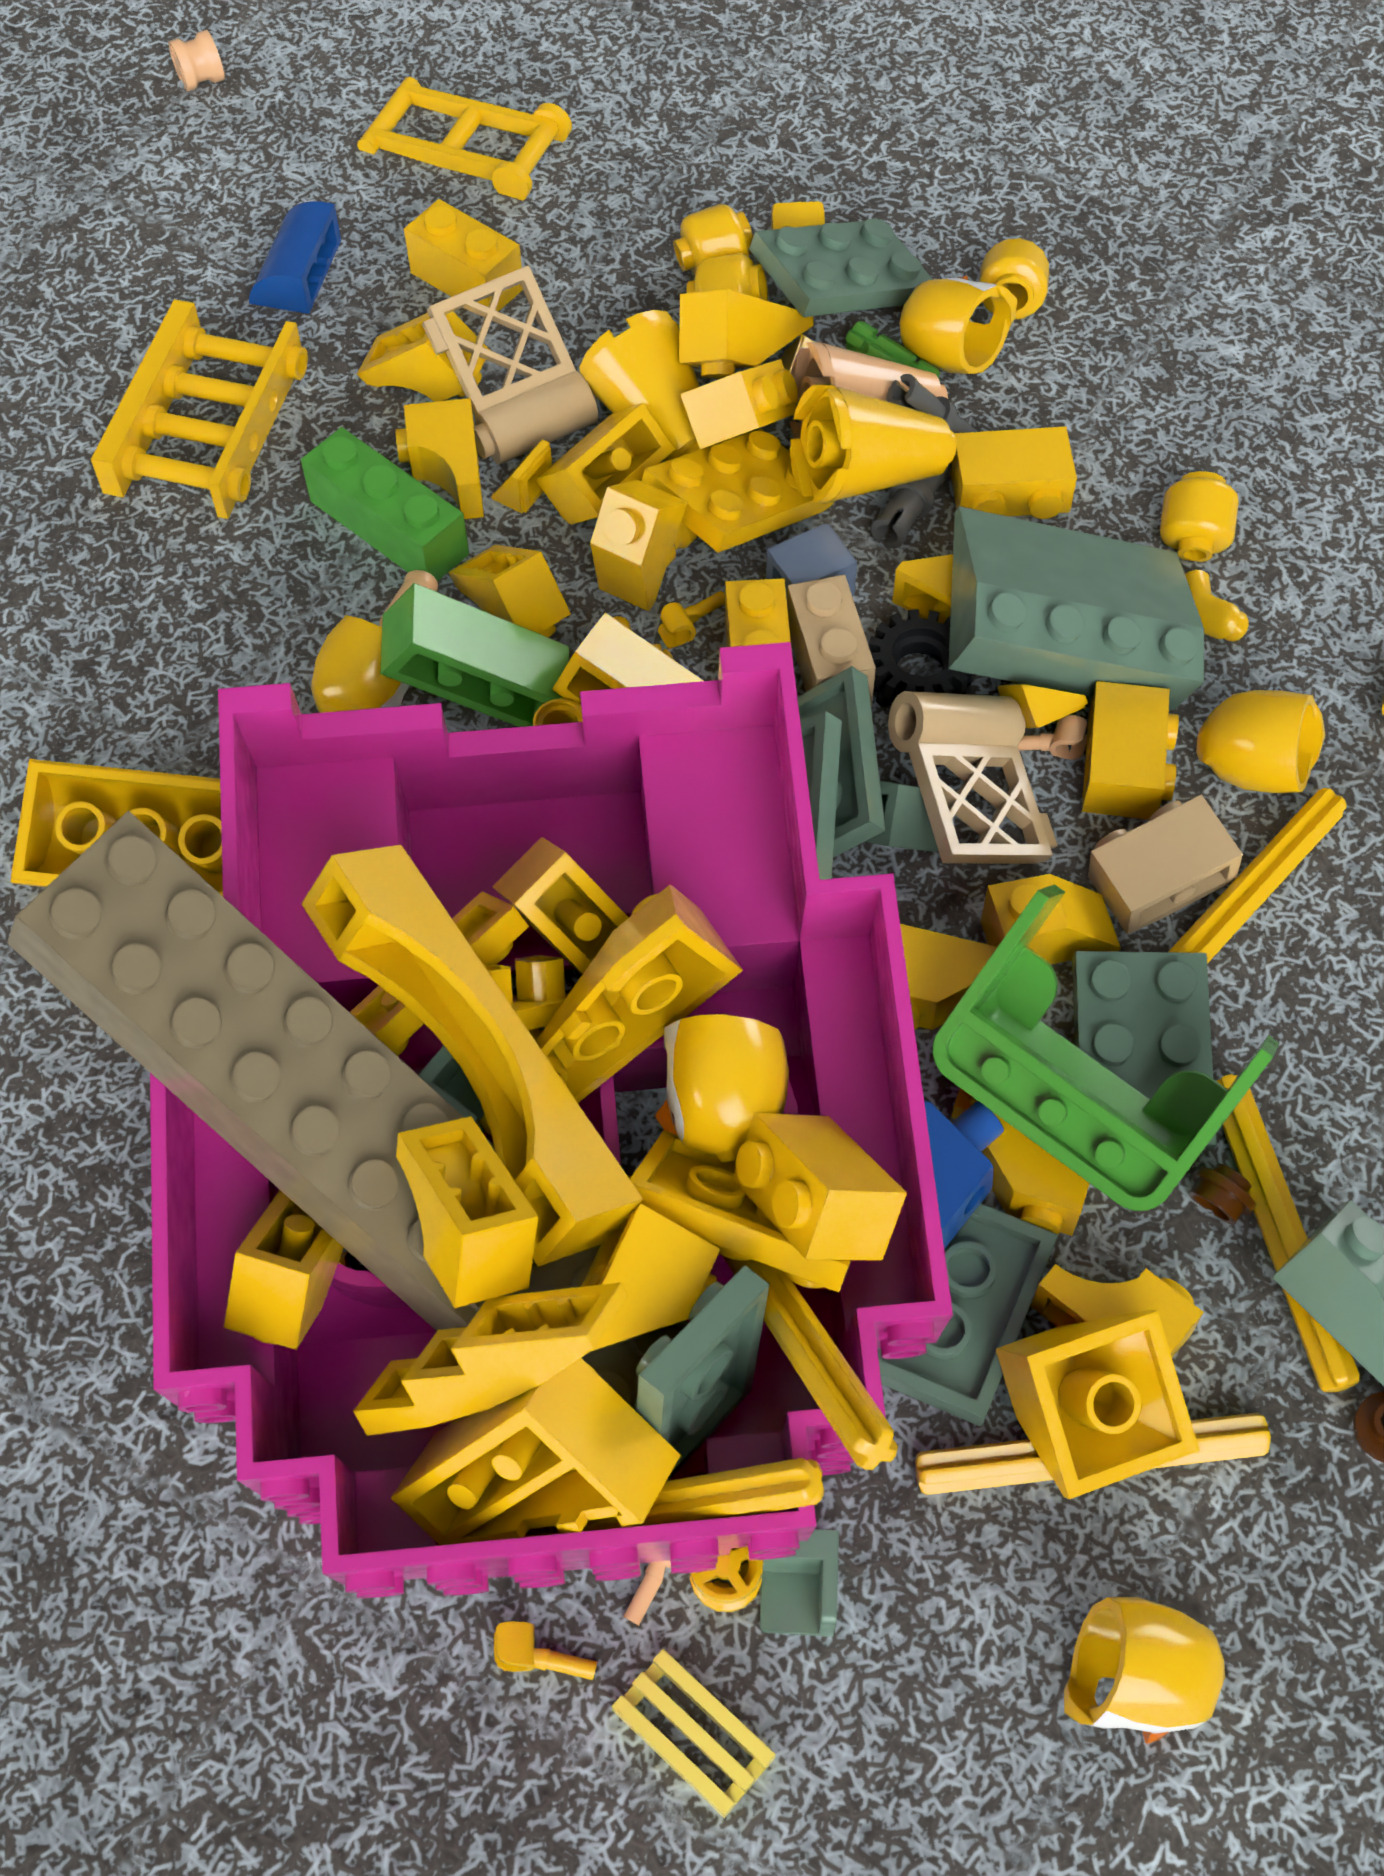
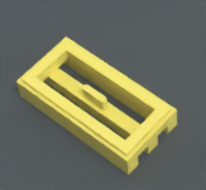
[611,1649,776,1818]

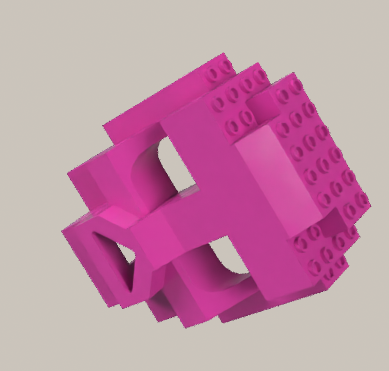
[150,642,953,1598]

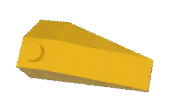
[479,884,743,1135]

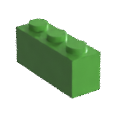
[300,427,469,581]
[380,583,569,727]

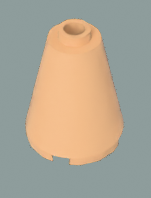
[790,342,948,439]

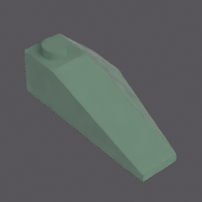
[1272,1200,1384,1386]

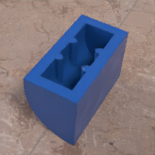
[249,201,341,314]

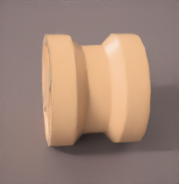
[168,30,225,92]

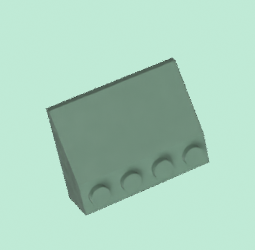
[948,506,1204,710]

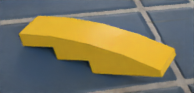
[353,1282,628,1436]

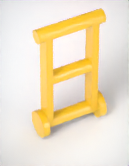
[357,77,572,201]

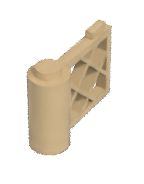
[422,265,598,465]
[888,691,1058,864]

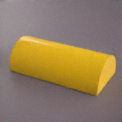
[10,759,223,896]

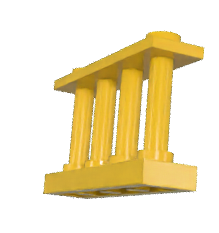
[91,299,308,519]

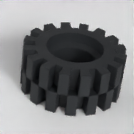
[868,609,973,708]

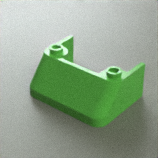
[933,884,1280,1211]

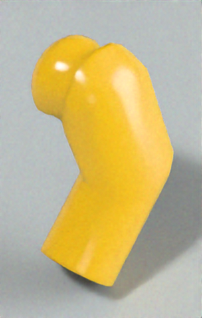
[1185,570,1249,642]

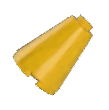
[579,310,717,461]
[790,384,956,503]

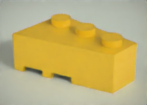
[391,1358,681,1546]

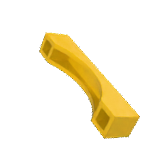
[301,845,643,1267]

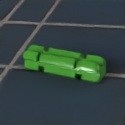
[845,321,940,381]

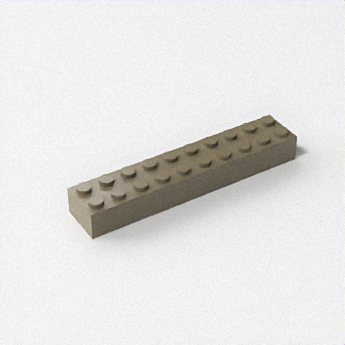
[7,810,689,1408]

